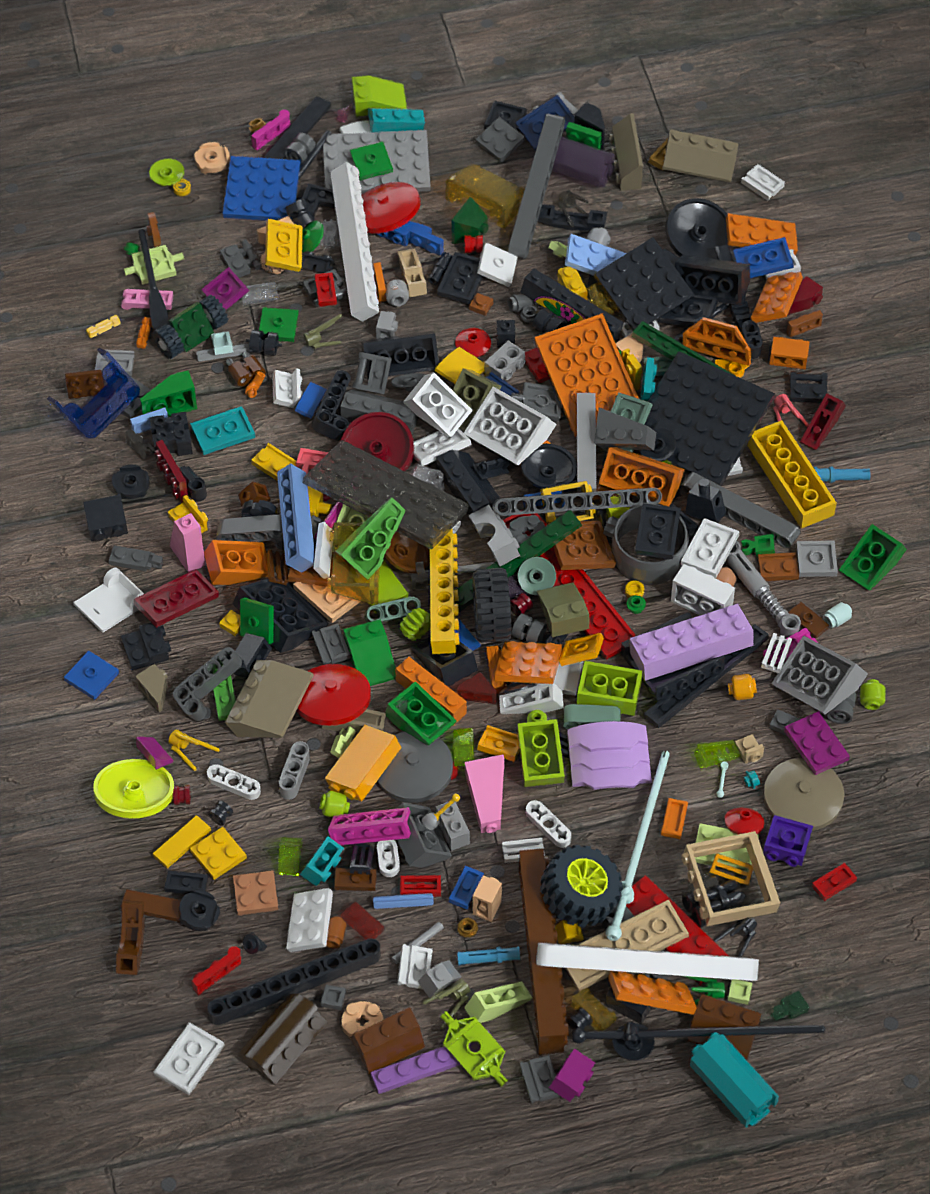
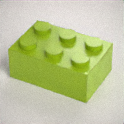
[577,661,642,716]
[517,719,565,787]

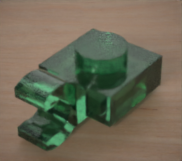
[771,991,810,1021]

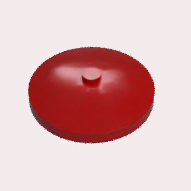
[361,182,421,233]
[296,664,371,726]

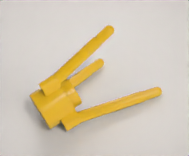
[169,729,220,771]

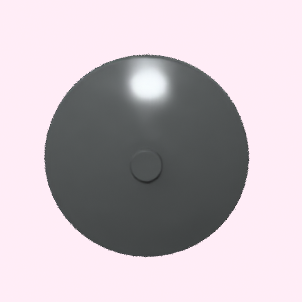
[377,732,453,803]

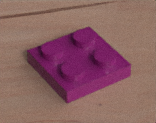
[201,267,249,310]

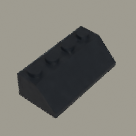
[675,255,750,305]
[361,331,439,379]
[436,449,506,518]

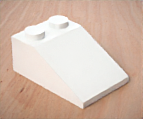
[403,372,472,438]

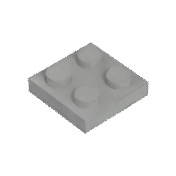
[796,541,838,577]

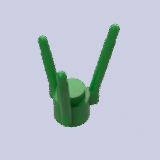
[680,975,725,1005]

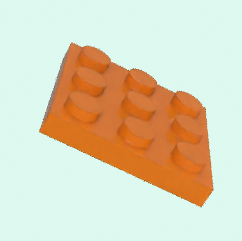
[495,641,562,684]

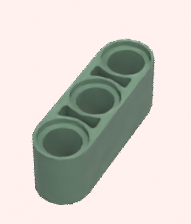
[364,597,421,623]
[563,704,621,729]

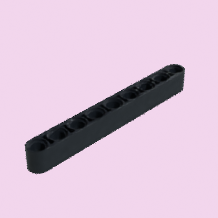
[207,938,381,1025]

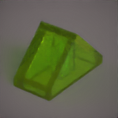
[278,837,302,876]

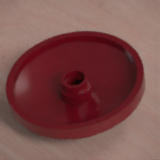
[340,412,415,485]

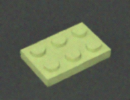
[695,824,759,872]

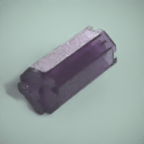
[552,136,615,188]

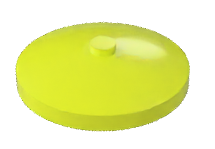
[93,759,174,818]

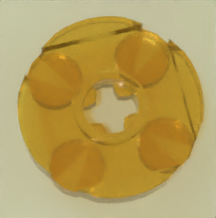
[587,282,618,315]

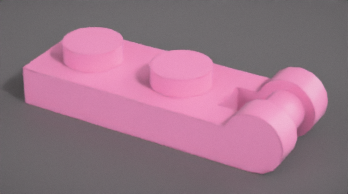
[121,289,173,310]

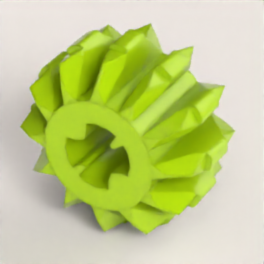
[400,608,431,641]

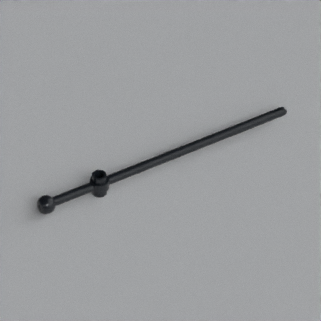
[572,1022,826,1047]

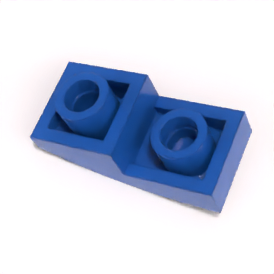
[295,382,327,418]

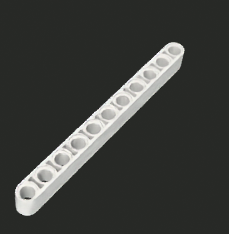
[536,943,759,981]

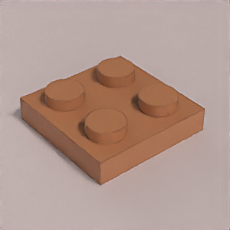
[233,871,279,915]

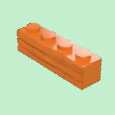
[486,646,507,694]

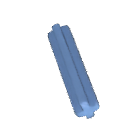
[373,893,434,909]

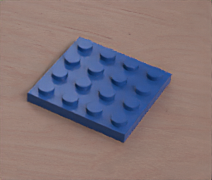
[223,156,301,221]

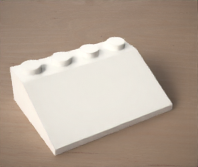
[464,387,556,465]

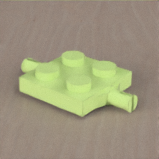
[124,245,184,285]

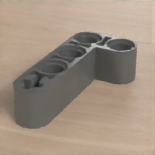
[216,515,284,550]
[173,647,242,721]

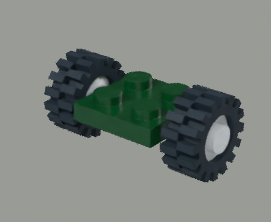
[153,295,229,359]

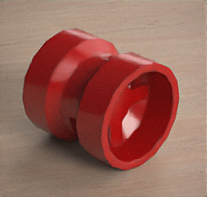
[465,235,483,253]

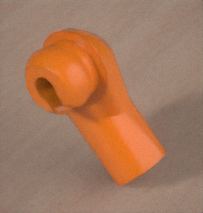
[245,371,265,398]

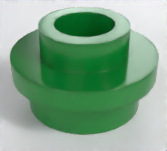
[123,242,141,255]
[627,595,646,614]

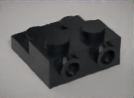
[121,623,171,671]

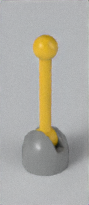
[422,794,460,830]

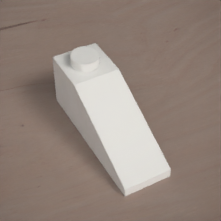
[499,684,563,714]

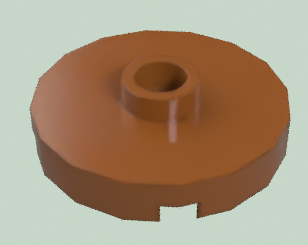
[146,212,161,248]

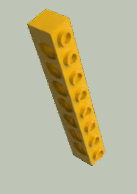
[430,526,459,654]

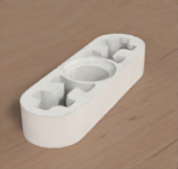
[207,765,261,800]
[526,801,571,848]

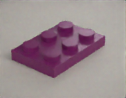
[784,711,850,775]

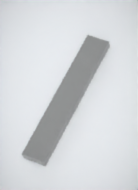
[577,393,596,492]

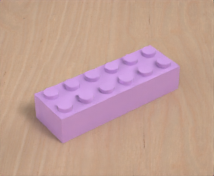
[630,604,753,681]

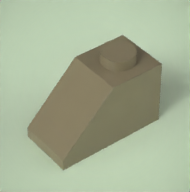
[135,664,168,713]

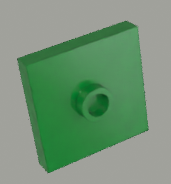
[350,142,393,180]
[259,307,299,342]
[240,598,274,644]

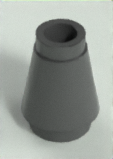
[507,295,535,312]

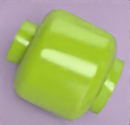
[860,679,886,710]
[319,791,350,818]

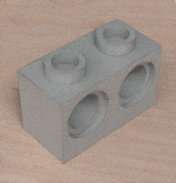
[484,340,525,381]
[436,802,470,851]

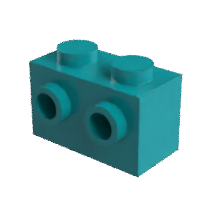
[300,837,344,886]

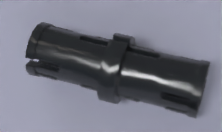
[427,252,452,285]

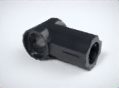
[179,465,207,502]

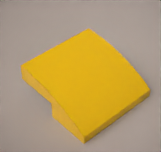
[435,347,485,384]

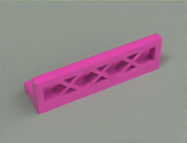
[328,808,411,845]

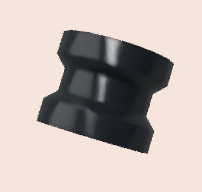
[208,800,234,826]
[567,1007,593,1029]

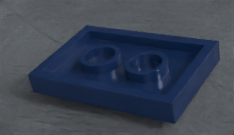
[515,95,574,151]

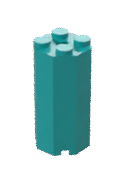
[690,1032,779,1128]

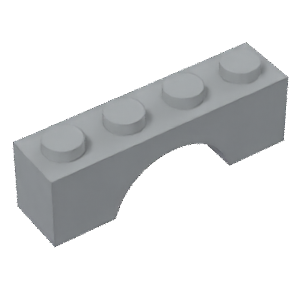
[469,505,520,566]

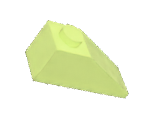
[465,981,532,1023]

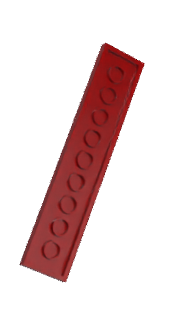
[503,509,636,660]

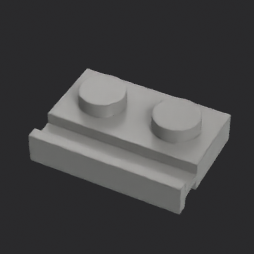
[95,349,135,376]

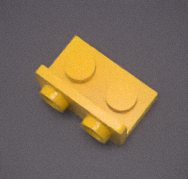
[168,495,208,534]

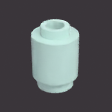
[823,602,852,629]

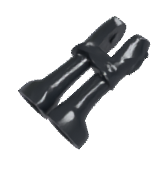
[682,880,746,928]

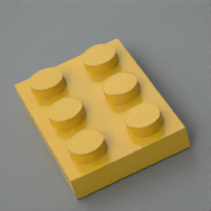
[265,219,302,272]

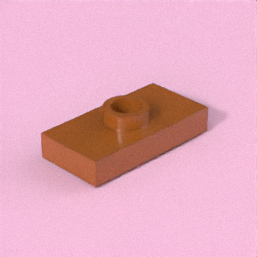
[787,310,823,338]

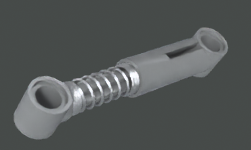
[724,540,801,639]

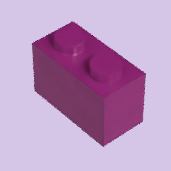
[549,1049,595,1102]

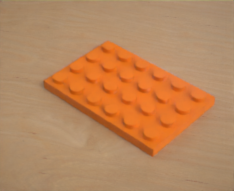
[534,313,639,437]

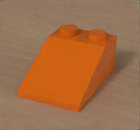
[204,540,268,585]

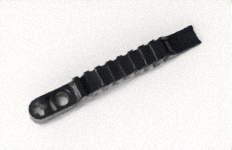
[715,245,762,359]

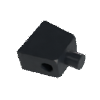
[685,479,726,523]

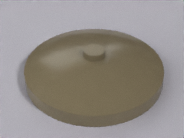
[764,758,844,831]

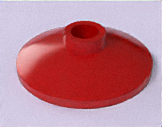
[455,328,491,358]
[724,807,765,835]

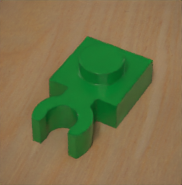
[741,534,775,556]

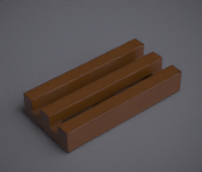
[267,550,289,585]

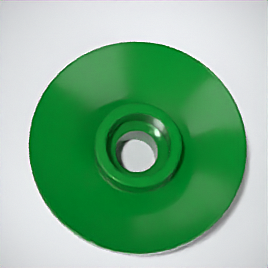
[302,221,324,253]

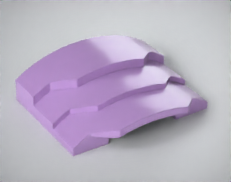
[567,721,652,790]

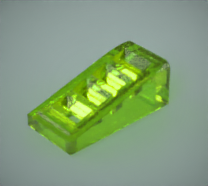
[694,740,740,768]

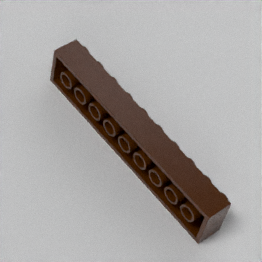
[519,848,569,1055]

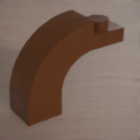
[116,900,145,975]

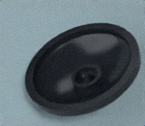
[521,443,577,489]

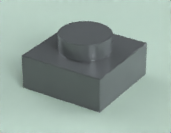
[321,985,346,1010]

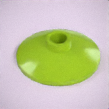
[149,159,184,186]

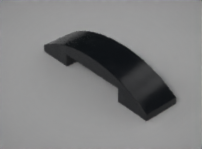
[538,204,608,231]

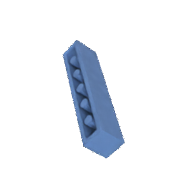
[277,464,315,573]

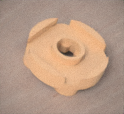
[195,142,230,174]
[342,1001,384,1040]

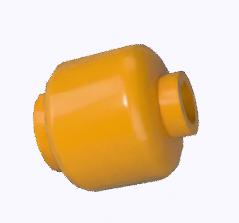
[728,674,757,701]

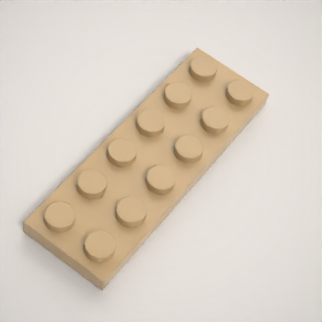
[565,900,689,991]

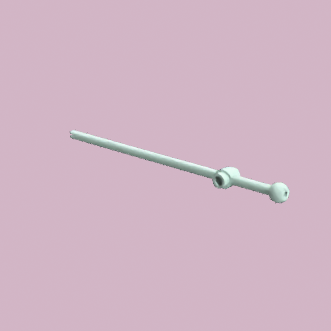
[606,751,669,941]

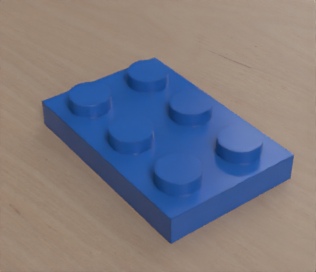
[733,237,794,278]

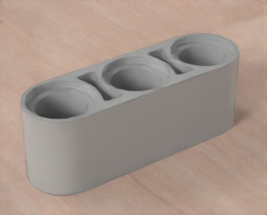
[279,741,310,800]

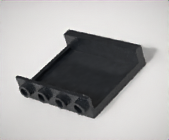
[621,612,725,701]

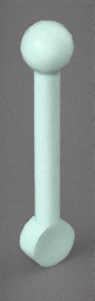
[716,761,728,798]

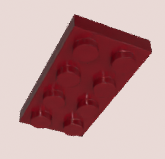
[134,569,219,628]

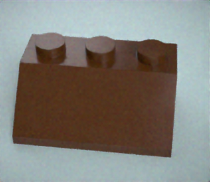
[687,994,762,1060]
[351,1007,425,1075]

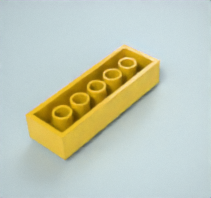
[748,420,837,529]

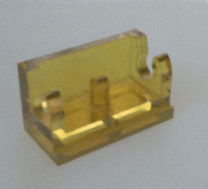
[572,987,617,1031]

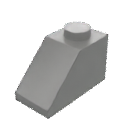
[418,960,461,998]

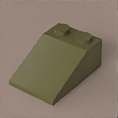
[452,368,502,431]
[537,582,589,637]

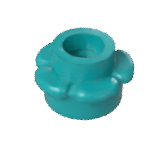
[743,770,760,789]

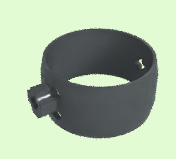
[603,504,689,585]

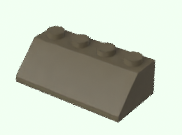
[609,113,643,191]
[663,129,738,183]

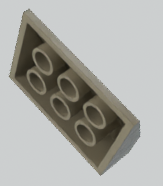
[225,660,314,738]

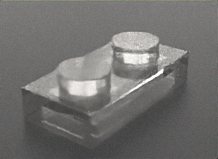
[242,282,278,305]

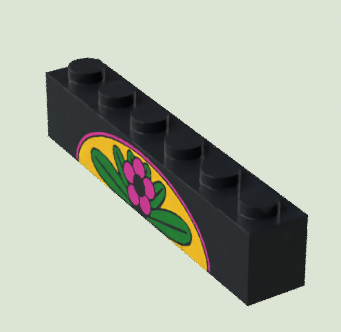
[520,268,624,341]

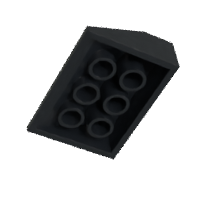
[232,575,329,653]

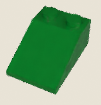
[140,371,197,417]
[839,524,907,591]
[344,619,396,686]
[385,681,457,746]

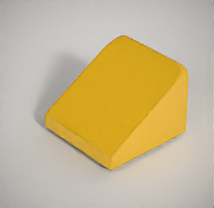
[555,920,584,944]

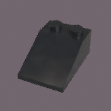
[411,636,478,686]

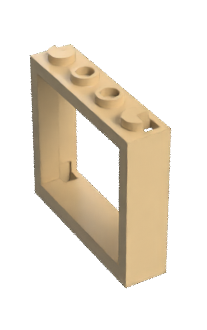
[682,831,780,926]

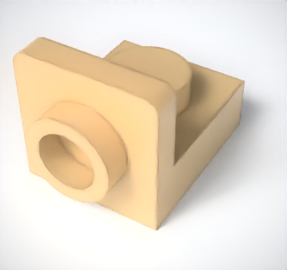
[735,734,764,764]

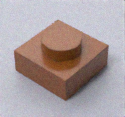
[469,293,493,316]

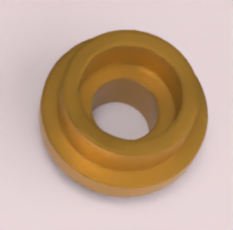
[249,118,266,133]
[457,918,478,938]

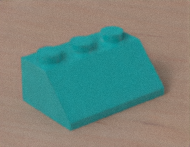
[368,108,425,132]

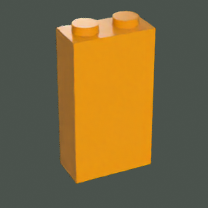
[325,725,401,801]

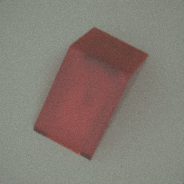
[457,672,497,704]

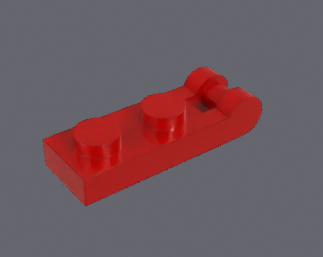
[192,946,242,995]

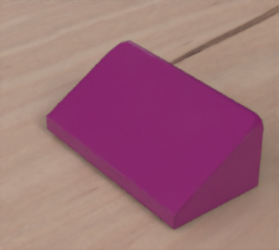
[136,737,173,770]

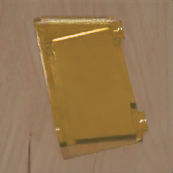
[446,164,525,229]
[327,522,380,604]

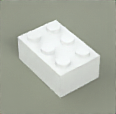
[671,564,735,616]

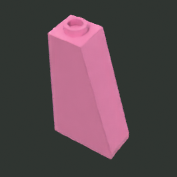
[170,513,205,573]
[465,754,504,833]

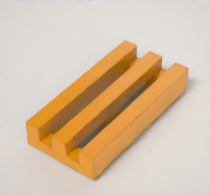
[710,853,753,885]

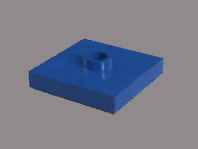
[64,651,119,700]

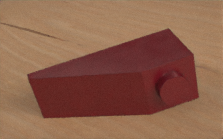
[788,276,823,315]
[800,393,846,450]

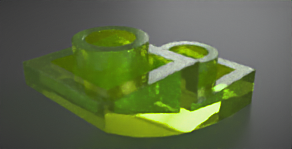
[453,728,475,766]

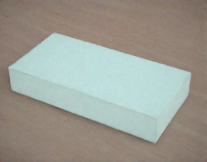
[211,331,233,355]

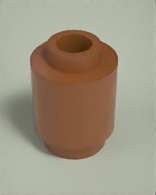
[326,916,347,949]

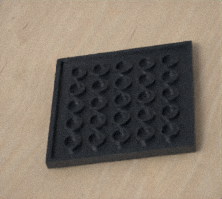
[644,351,776,486]

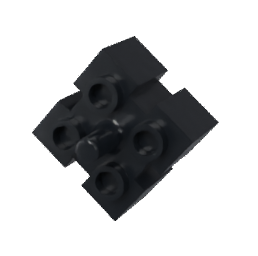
[149,412,193,460]

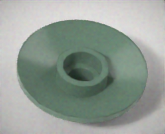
[518,557,556,595]

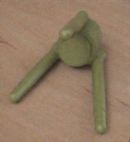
[303,314,342,349]
[422,979,470,1029]

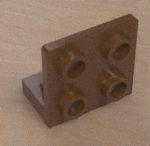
[65,370,105,399]

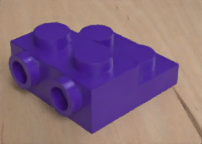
[763,815,813,867]

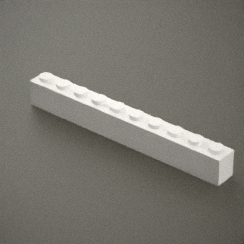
[330,162,379,322]

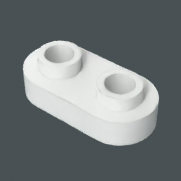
[377,840,400,877]

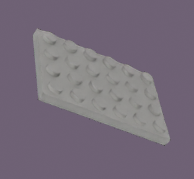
[323,130,430,194]

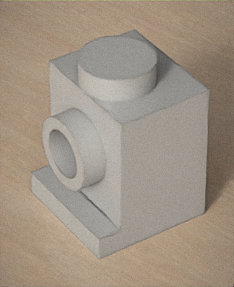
[376,311,398,339]

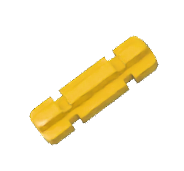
[86,315,120,338]

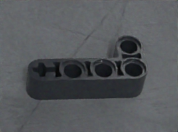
[312,370,351,441]

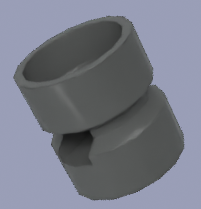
[284,133,316,165]
[512,613,547,643]
[827,692,857,724]

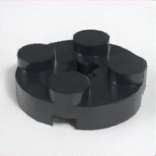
[112,464,150,499]
[241,500,279,517]
[178,890,220,931]

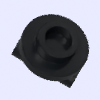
[243,932,267,954]

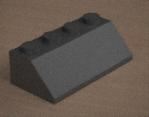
[341,389,419,434]

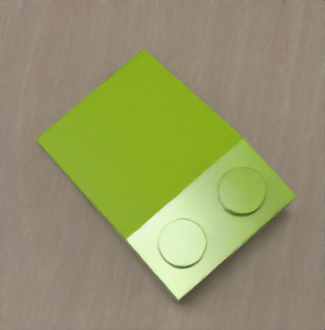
[352,76,407,117]

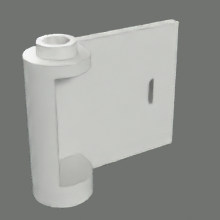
[74,568,144,633]

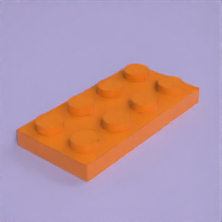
[726,213,798,255]
[751,272,803,323]
[608,971,697,1015]

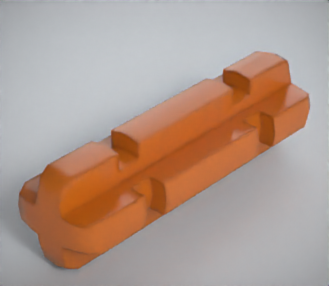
[136,317,152,349]

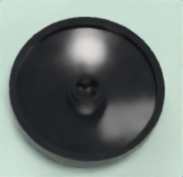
[665,198,733,260]

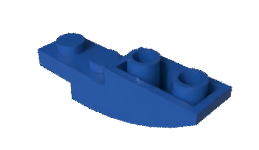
[375,221,444,256]

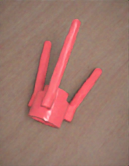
[773,394,809,427]

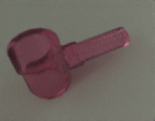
[337,104,353,123]

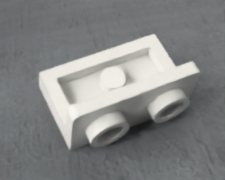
[272,368,302,408]

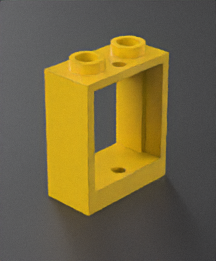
[540,481,596,524]

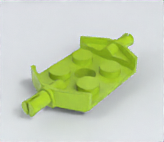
[440,1011,508,1087]

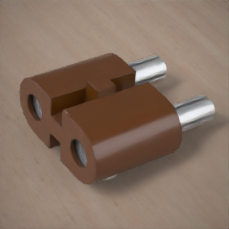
[226,352,266,386]

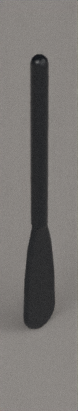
[138,229,170,330]

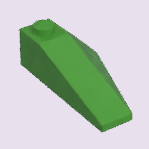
[335,497,406,580]

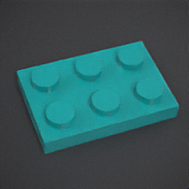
[190,406,256,455]

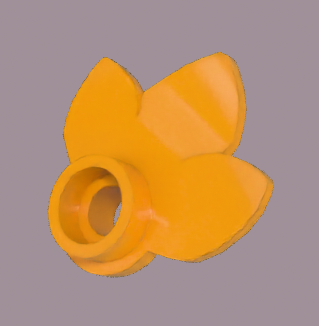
[715,359,750,378]

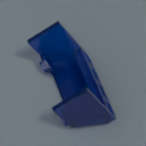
[47,348,140,439]

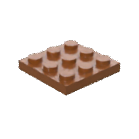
[546,521,616,570]

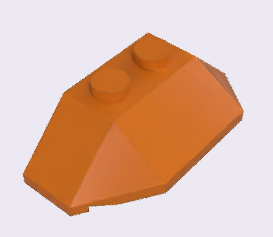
[683,317,751,366]

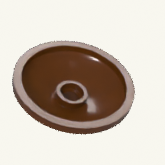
[384,522,430,573]

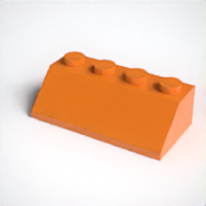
[599,447,684,507]

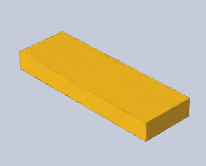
[153,815,211,869]

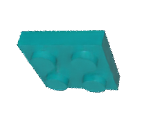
[640,357,657,402]

